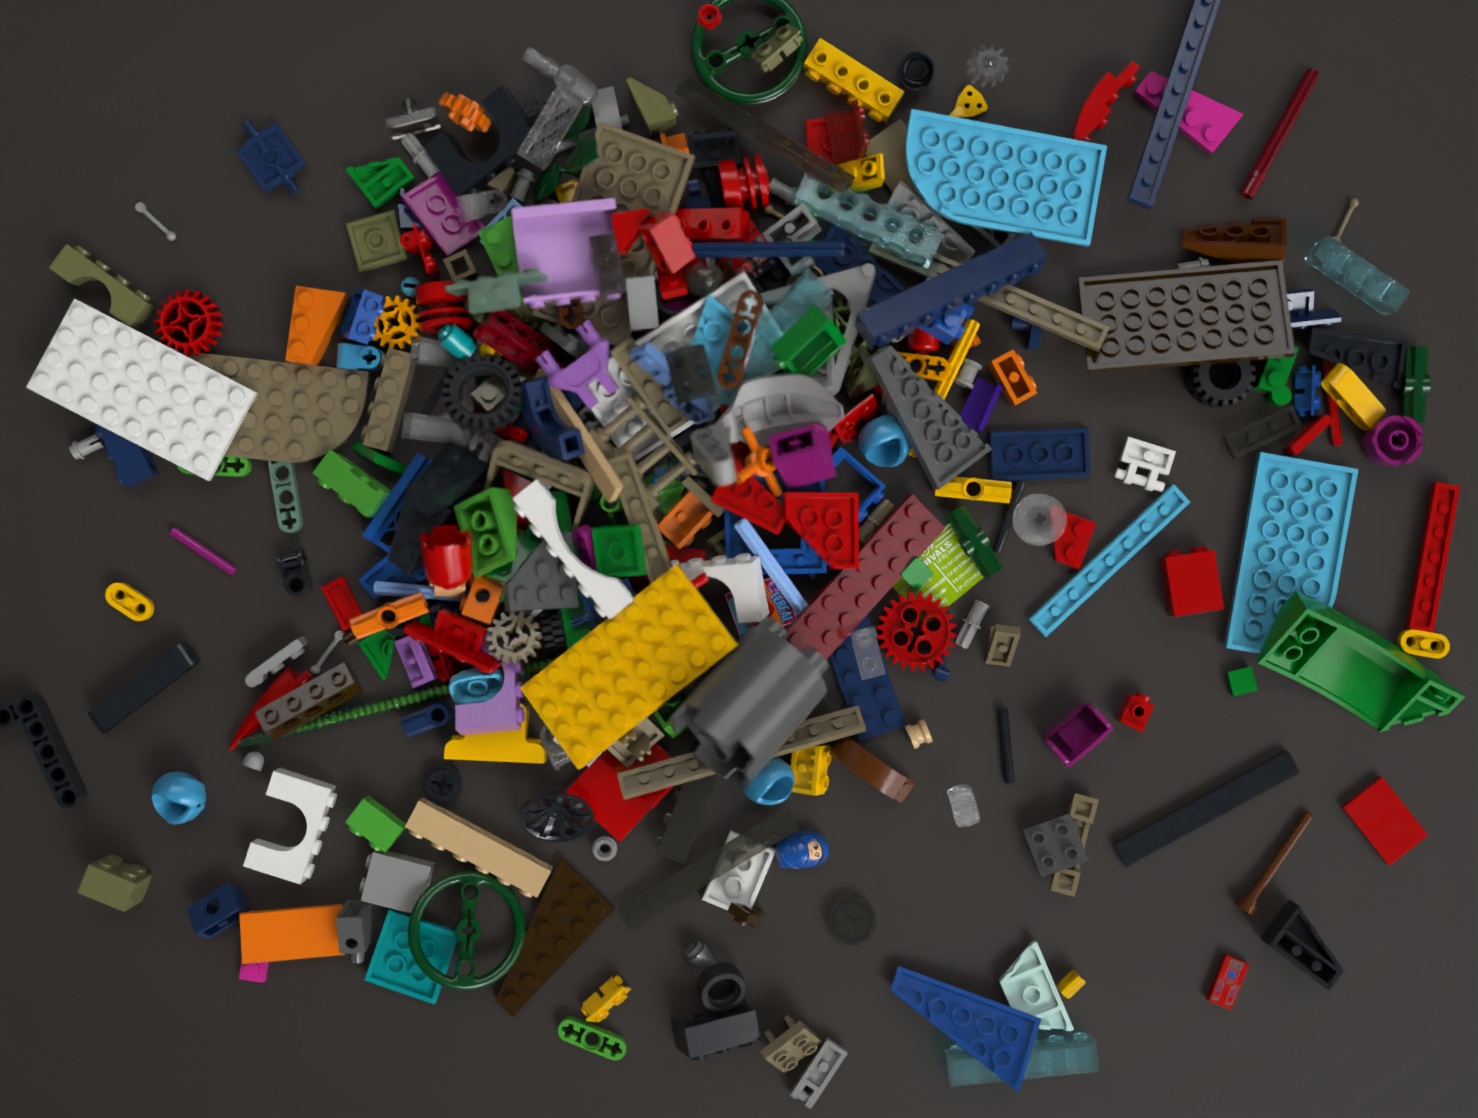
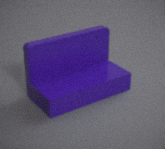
[960,377,1003,433]

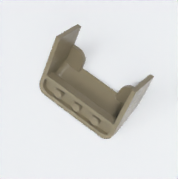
[484,440,596,532]

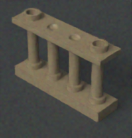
[587,392,698,510]

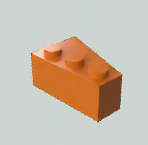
[285,286,351,366]

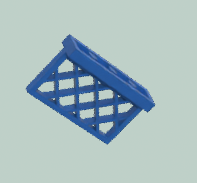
[362,453,463,553]

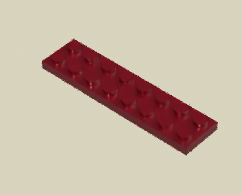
[785,493,945,659]

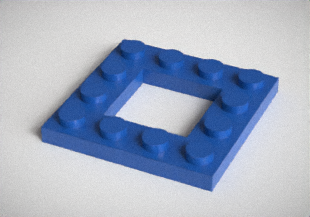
[725,473,827,575]

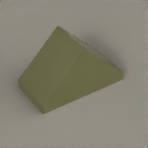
[843,346,879,398]

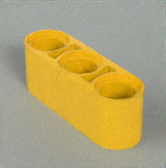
[1321,363,1386,431]

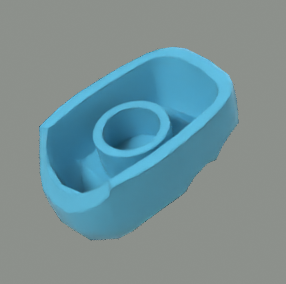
[449,667,504,705]

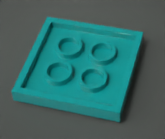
[365,908,458,1005]

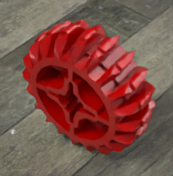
[153,289,224,357]

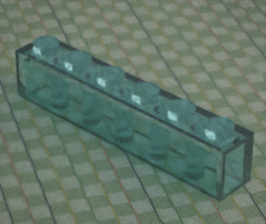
[706,268,833,407]
[944,1032,1099,1087]

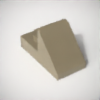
[986,624,1021,667]

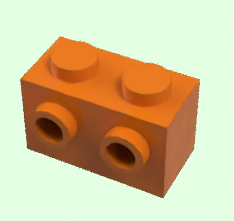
[987,349,1037,408]

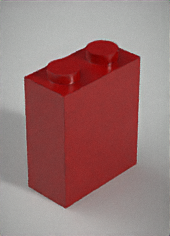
[1159,546,1224,617]

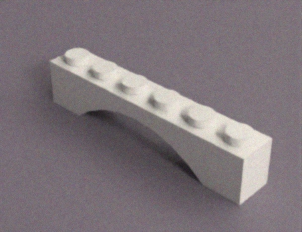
[513,479,634,619]

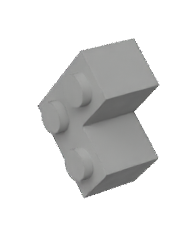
[762,203,822,280]

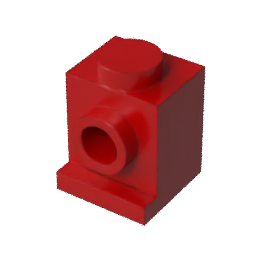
[1115,692,1155,733]

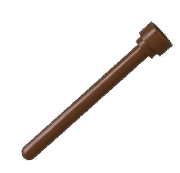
[1235,812,1313,916]

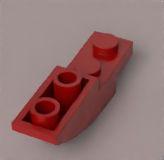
[1070,61,1140,142]

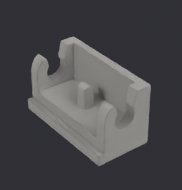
[625,274,659,330]

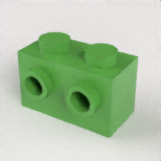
[345,795,407,852]

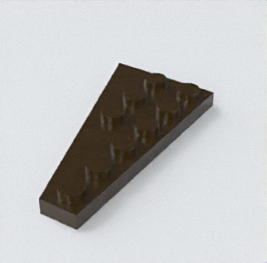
[495,857,615,1017]

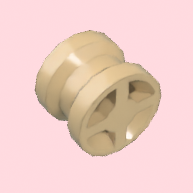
[905,719,933,749]

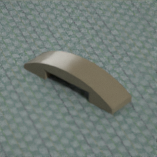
[1050,793,1099,897]

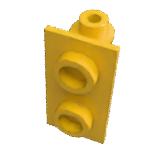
[580,975,631,1022]

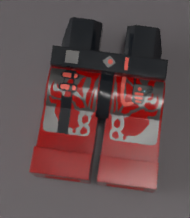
[718,220,785,293]

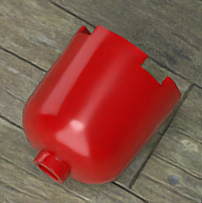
[420,525,473,590]

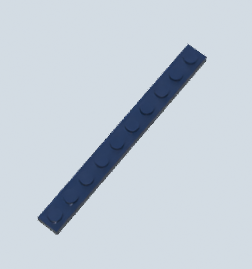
[1126,0,1221,210]

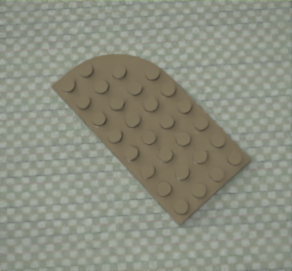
[182,351,371,463]

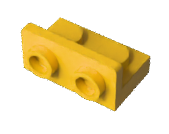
[791,744,832,796]

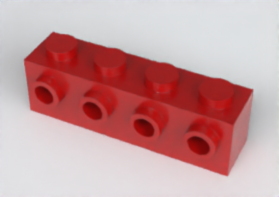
[675,208,750,244]

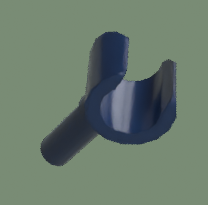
[933,648,950,682]

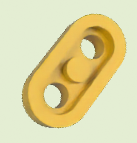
[105,582,154,621]
[1397,629,1450,659]

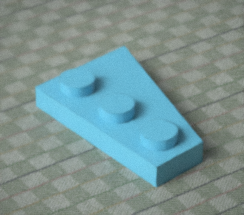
[685,294,750,387]

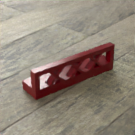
[474,310,572,377]

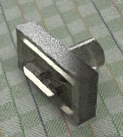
[385,99,441,140]

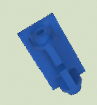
[1294,365,1322,417]

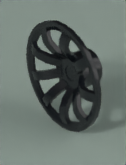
[519,790,594,842]

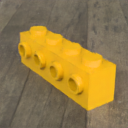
[803,38,904,123]

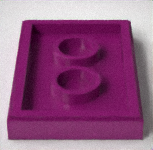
[401,172,486,258]

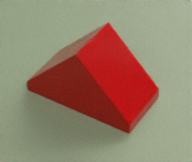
[611,208,654,256]

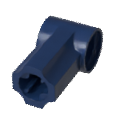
[401,702,454,738]

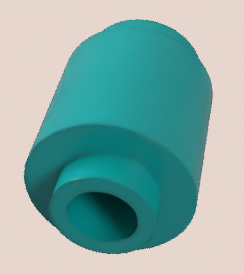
[438,324,476,361]

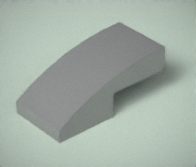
[589,86,623,130]

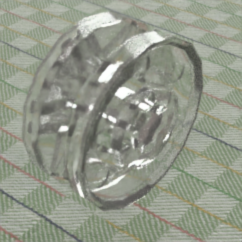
[1013,494,1067,546]

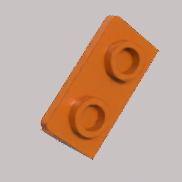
[657,490,714,550]

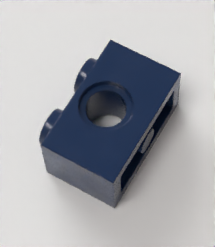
[187,883,250,940]

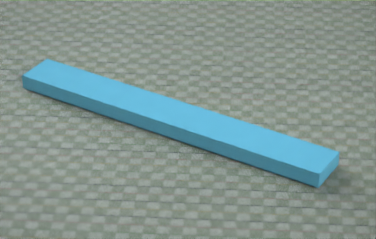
[1028,484,1191,637]

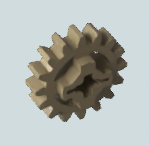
[486,611,543,666]

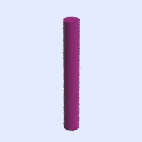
[170,527,238,576]

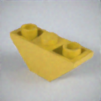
[823,153,885,194]

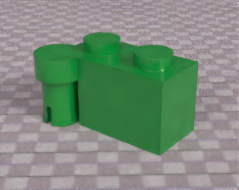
[1251,347,1299,406]

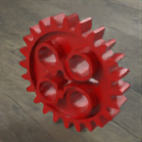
[876,591,957,672]

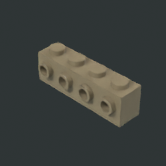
[361,348,418,453]

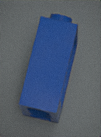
[825,447,886,523]

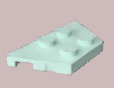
[999,940,1074,1031]

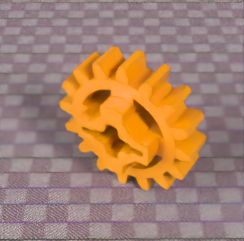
[373,295,420,350]

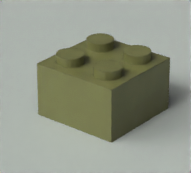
[77,855,153,912]

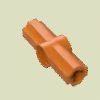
[349,591,429,640]

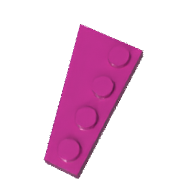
[1134,71,1244,155]

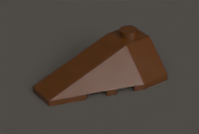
[1182,217,1287,270]

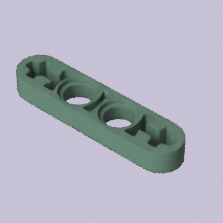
[268,460,303,533]

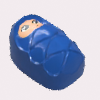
[775,831,829,869]

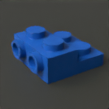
[918,277,975,345]
[339,289,384,344]

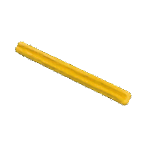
[908,319,980,458]

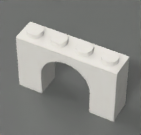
[671,553,769,623]
[243,768,337,884]

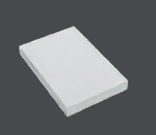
[702,830,776,910]

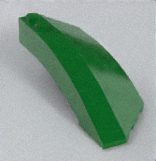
[1256,591,1465,732]

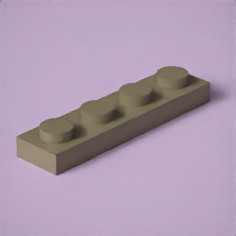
[471,332,562,413]
[610,337,689,435]

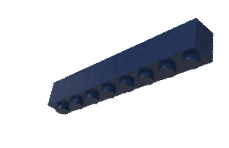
[855,232,1047,350]

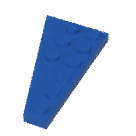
[890,966,1041,1093]

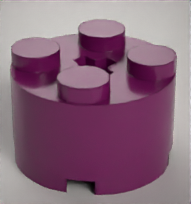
[1361,415,1423,467]

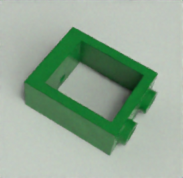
[770,305,847,377]

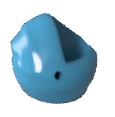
[858,414,911,467]
[741,757,795,805]
[151,772,207,825]

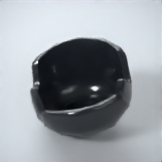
[897,51,936,91]

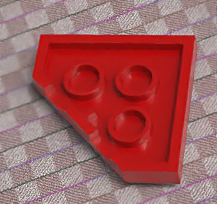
[783,492,859,569]

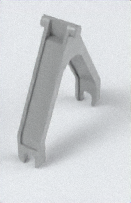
[760,264,876,397]

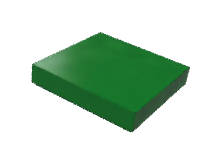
[591,524,647,577]

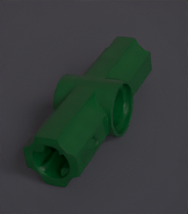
[1398,346,1431,423]
[945,505,1003,579]

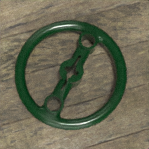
[691,0,807,104]
[408,871,525,990]

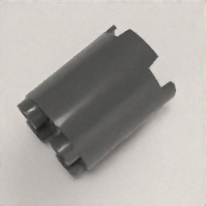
[669,617,829,787]

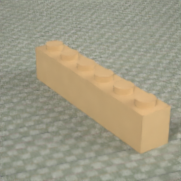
[405,797,553,898]

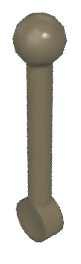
[1330,198,1359,247]

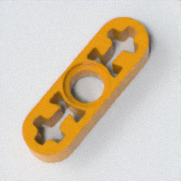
[897,352,952,381]

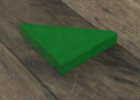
[352,440,408,475]
[357,617,396,680]

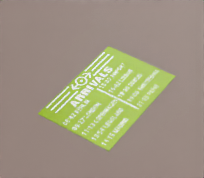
[893,523,983,625]

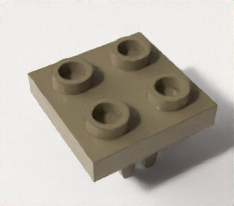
[607,717,664,767]
[760,1015,823,1073]

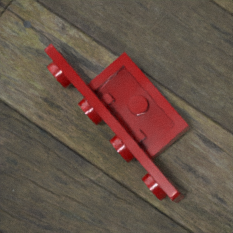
[403,609,502,673]

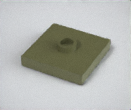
[346,210,408,273]

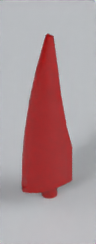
[228,666,313,750]

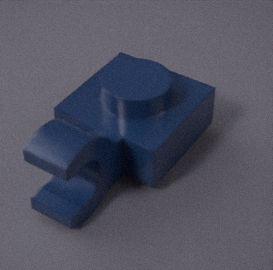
[685,179,712,209]

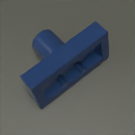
[1010,298,1044,351]

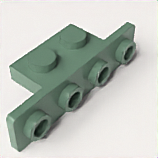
[445,268,548,315]

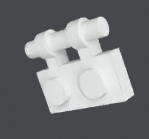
[1114,437,1176,492]

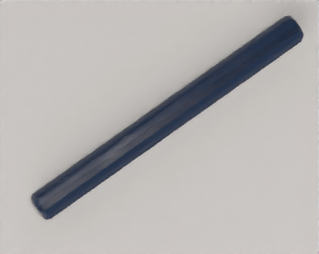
[692,241,844,258]

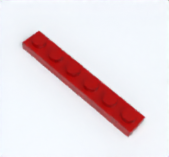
[1406,482,1461,633]

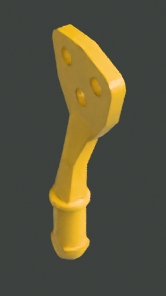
[948,85,988,118]

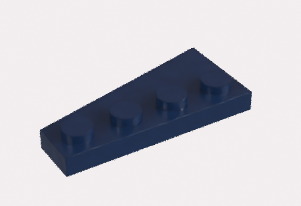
[813,221,906,304]

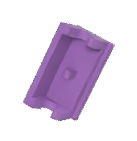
[394,636,437,688]

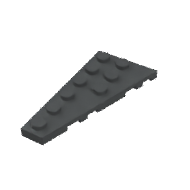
[866,345,992,489]

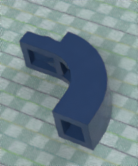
[520,377,585,460]

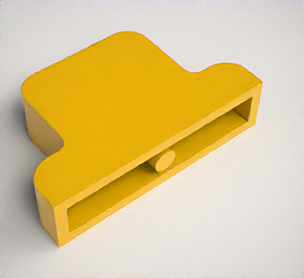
[444,700,547,764]

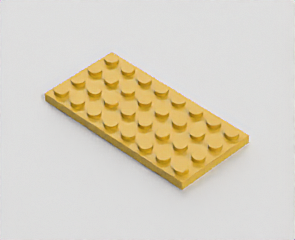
[521,564,739,770]

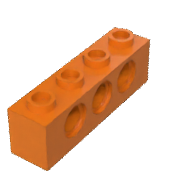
[459,528,525,627]

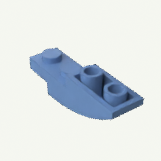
[629,342,715,424]

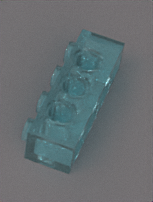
[1304,235,1411,316]

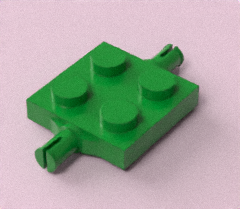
[486,523,539,603]

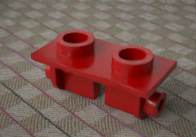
[427,644,461,682]

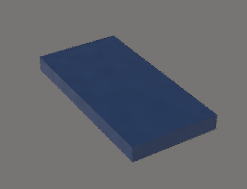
[988,428,1091,481]

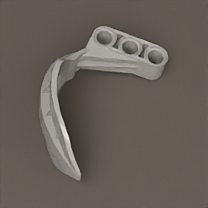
[690,373,844,485]

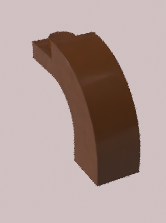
[829,737,915,803]

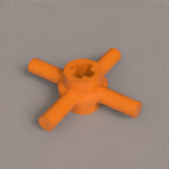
[735,426,783,497]

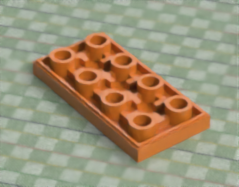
[240,904,345,964]

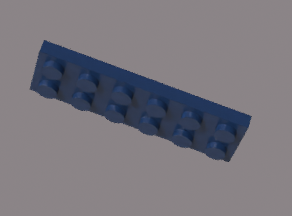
[829,614,906,742]

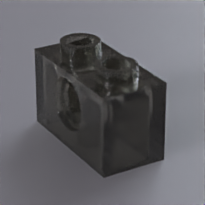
[589,233,625,297]
[665,344,718,404]

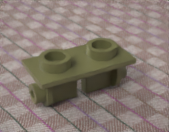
[750,23,803,73]

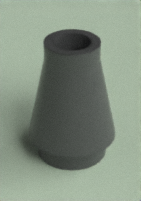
[685,940,718,970]

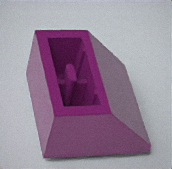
[769,423,836,489]

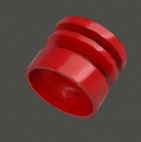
[717,154,770,209]
[414,281,472,334]

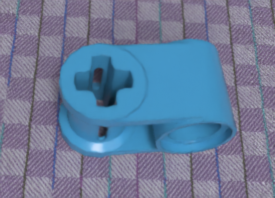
[336,343,384,371]

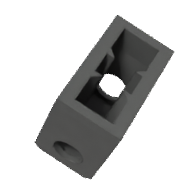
[336,900,372,964]

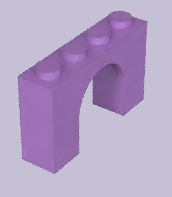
[455,630,525,735]

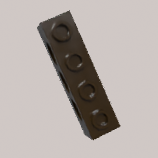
[255,662,363,741]

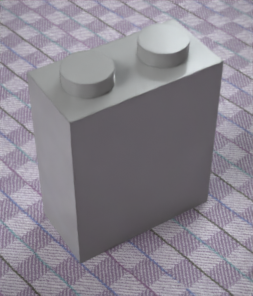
[359,850,435,913]

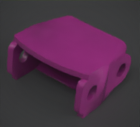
[1044,702,1113,768]

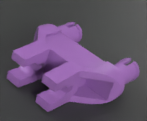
[535,320,620,409]

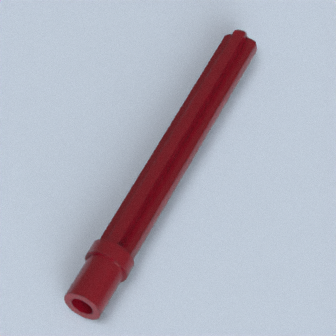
[1239,68,1320,200]

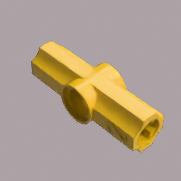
[934,476,1012,504]

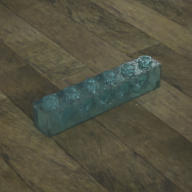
[793,170,944,269]

